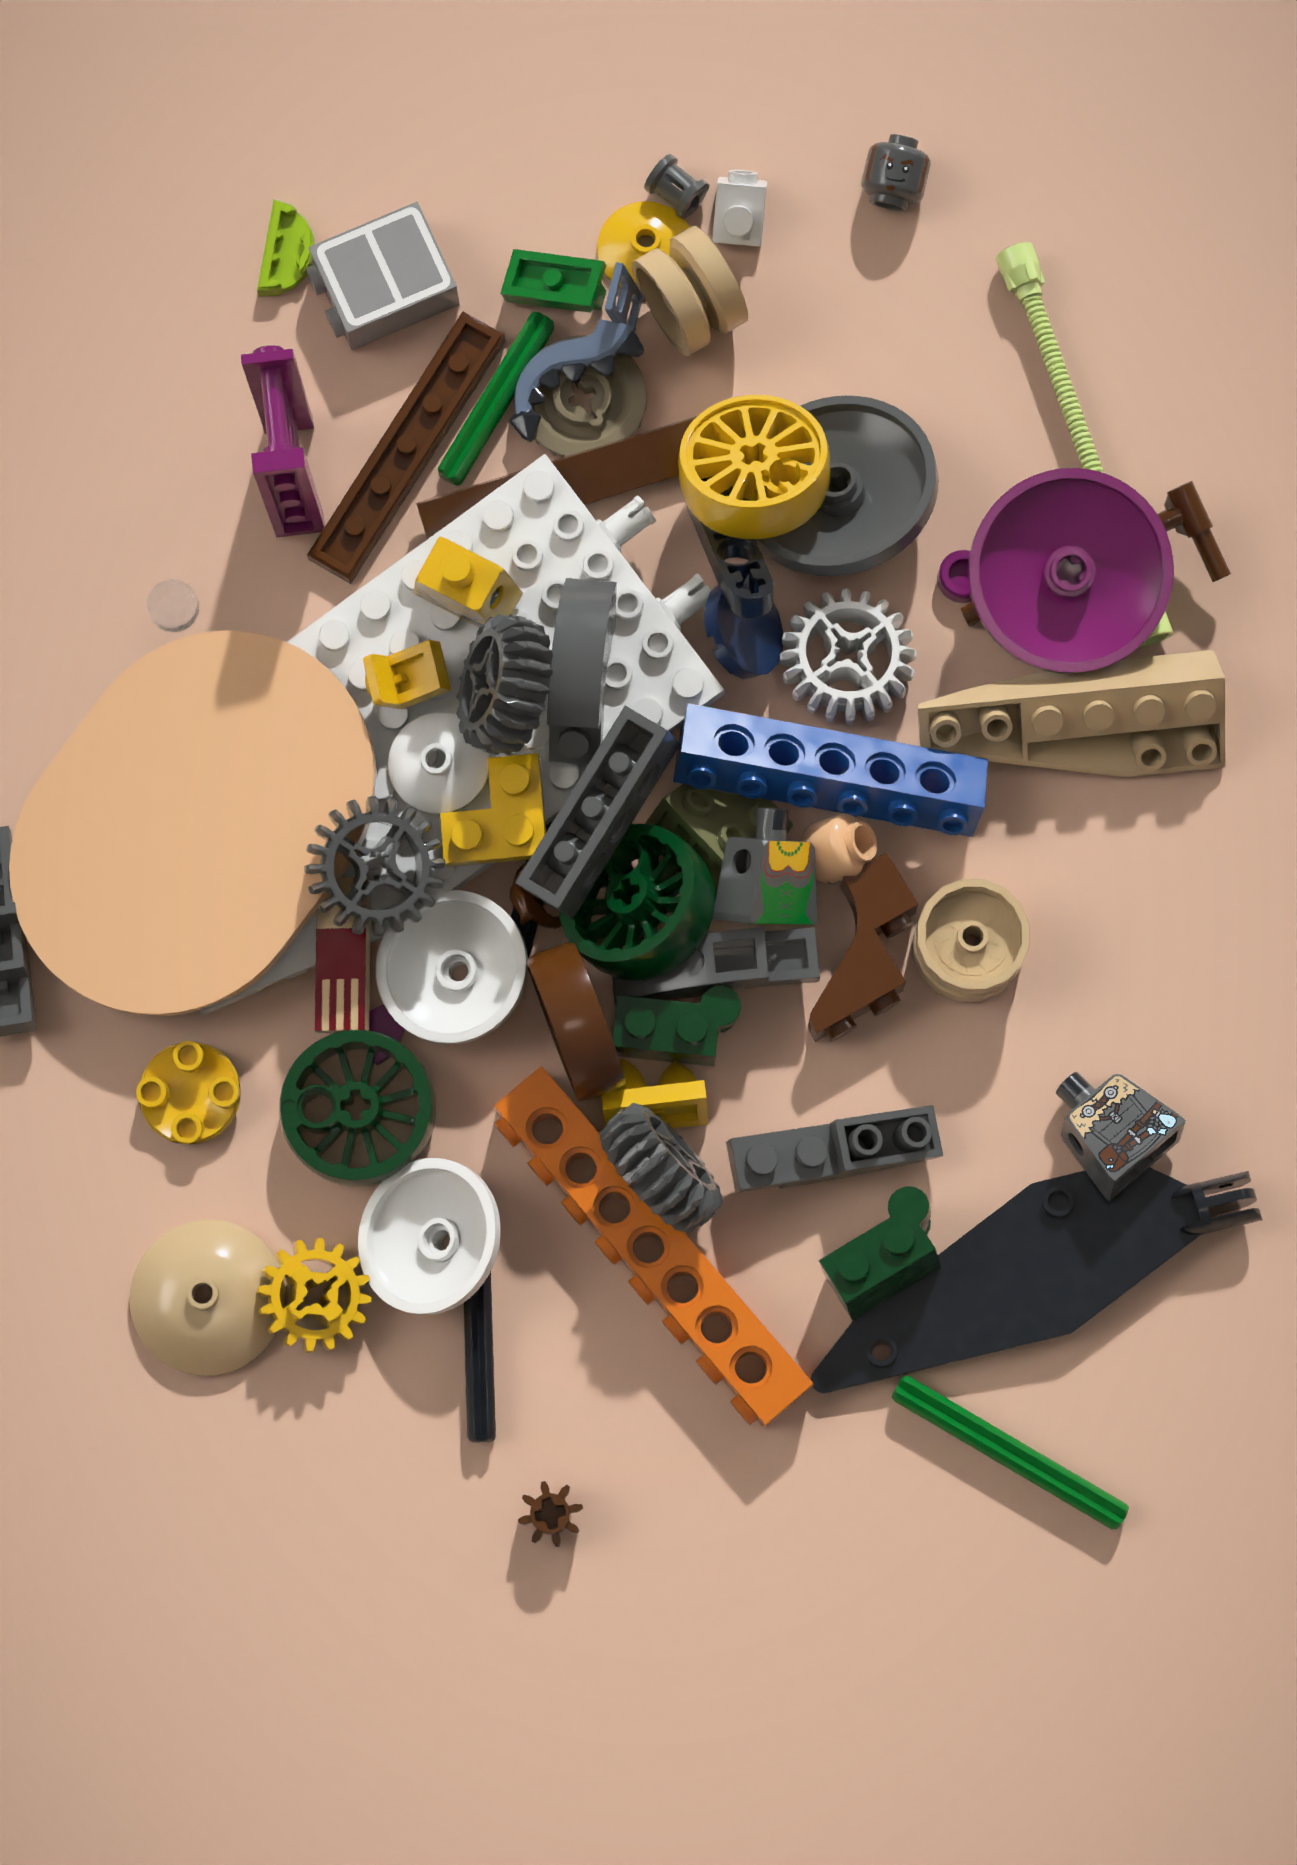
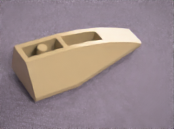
[917,650,1226,777]

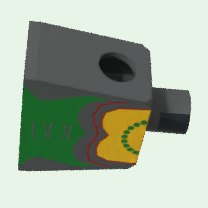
[713,808,818,925]

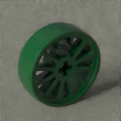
[559,824,715,981]
[279,1030,436,1187]

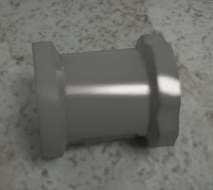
[644,154,709,220]

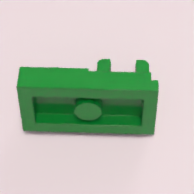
[500,249,607,313]

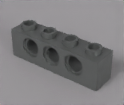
[515,706,680,919]

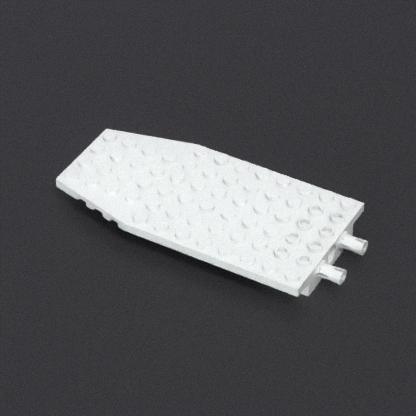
[198,454,725,1015]

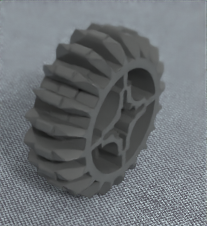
[456,614,553,755]
[304,796,446,936]
[599,1103,723,1233]

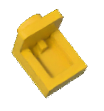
[363,640,452,709]

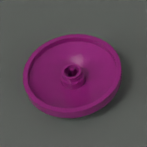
[968,468,1174,674]

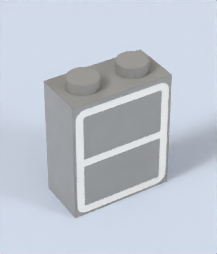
[306,202,460,350]

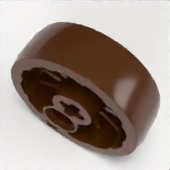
[526,942,626,1102]

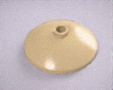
[130,1220,287,1376]

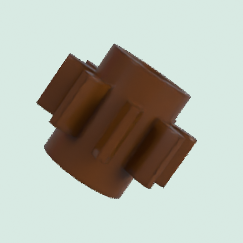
[518,1481,584,1547]

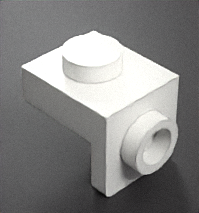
[712,170,767,247]

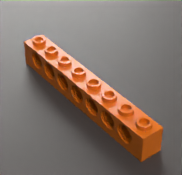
[494,1066,814,1428]

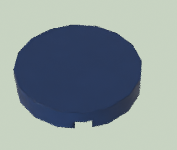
[704,583,783,679]

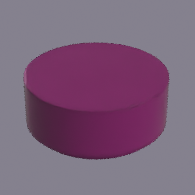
[937,550,972,603]

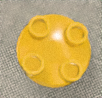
[136,1040,241,1145]

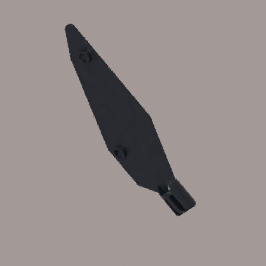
[811,1167,1263,1394]

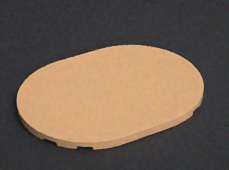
[9,630,377,1017]

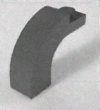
[547,578,617,765]

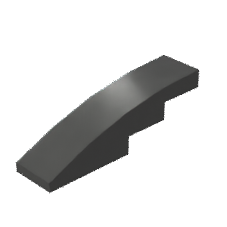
[0,826,37,1037]

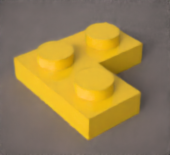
[440,753,546,867]

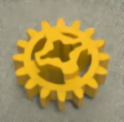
[256,1238,372,1353]

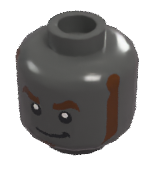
[861,134,931,211]

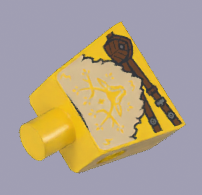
[414,536,523,628]

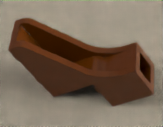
[808,852,918,1042]

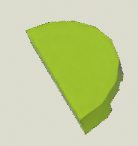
[257,199,315,297]

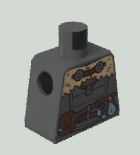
[1056,1072,1186,1202]

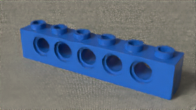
[673,703,988,837]

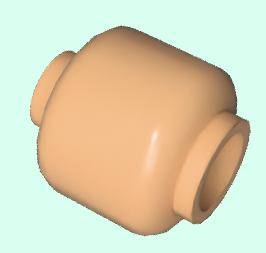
[801,813,877,884]

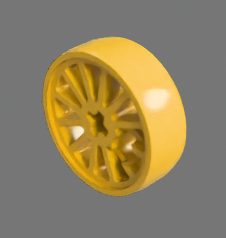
[678,395,830,539]

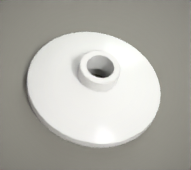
[388,713,490,814]

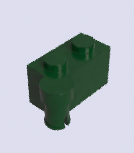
[613,985,741,1067]
[819,1186,941,1321]

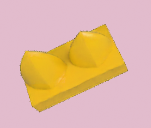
[601,1058,708,1129]

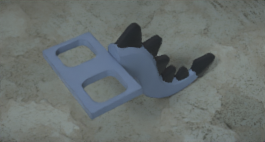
[509,262,645,442]

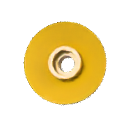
[597,201,690,289]

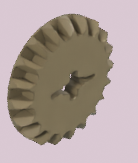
[532,335,647,456]

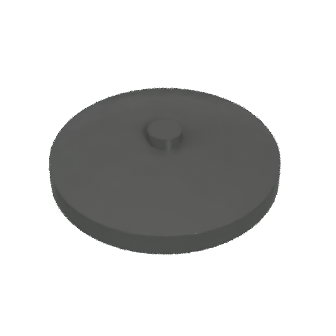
[743,395,939,576]

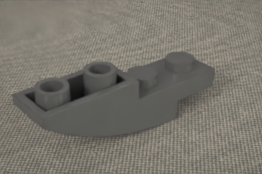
[612,927,820,1004]
[726,1105,943,1193]

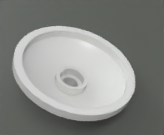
[376,890,528,1044]
[358,1158,500,1315]

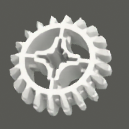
[780,588,917,725]

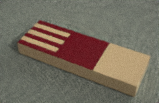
[315,877,371,1033]

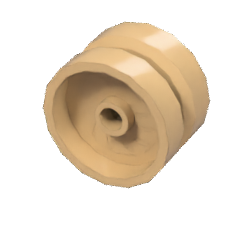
[632,226,748,356]
[913,879,1030,1002]

